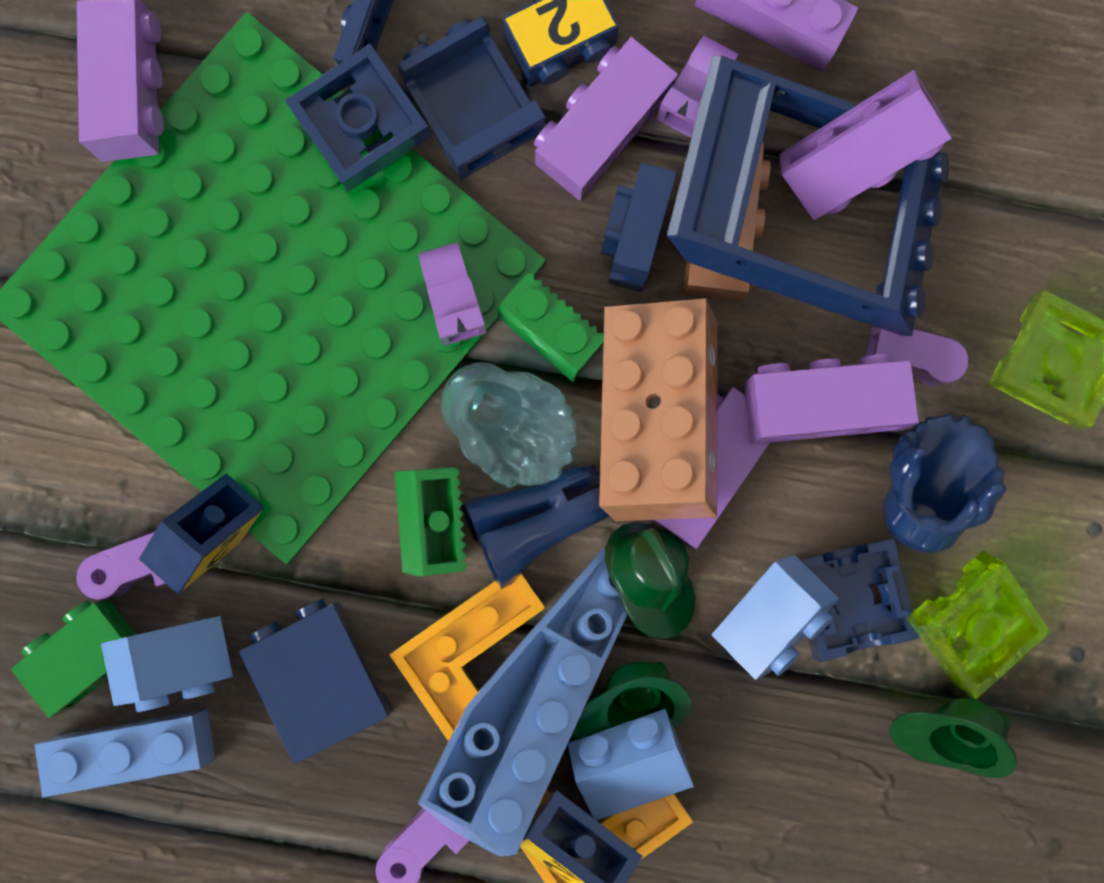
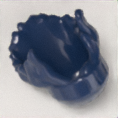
[883,413,1007,553]

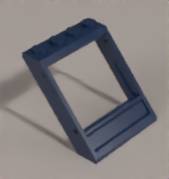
[667,55,949,336]

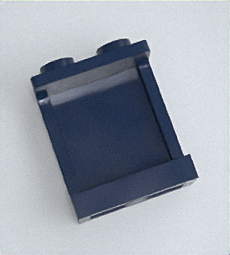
[397,16,545,180]
[239,598,394,765]

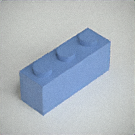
[34,708,215,798]

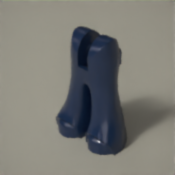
[461,464,609,589]

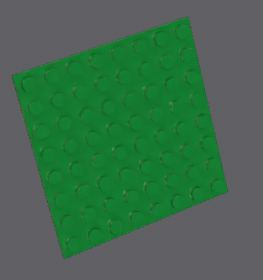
[0,12,546,565]

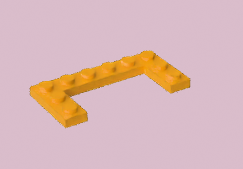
[389,573,693,883]

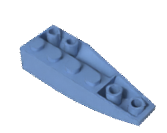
[418,548,627,856]

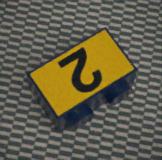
[502,0,619,87]
[139,473,264,594]
[520,791,643,883]

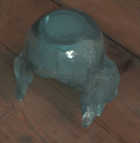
[440,362,577,488]

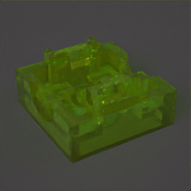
[989,290,1104,430]
[907,551,1051,699]

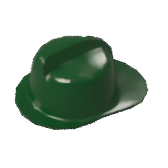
[605,522,695,640]
[572,661,692,740]
[889,697,1018,778]

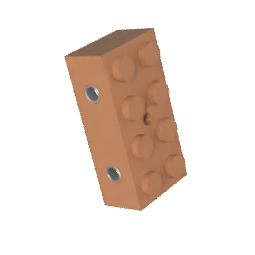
[599,298,718,521]

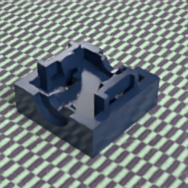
[285,44,431,193]
[600,163,676,292]
[799,538,920,662]

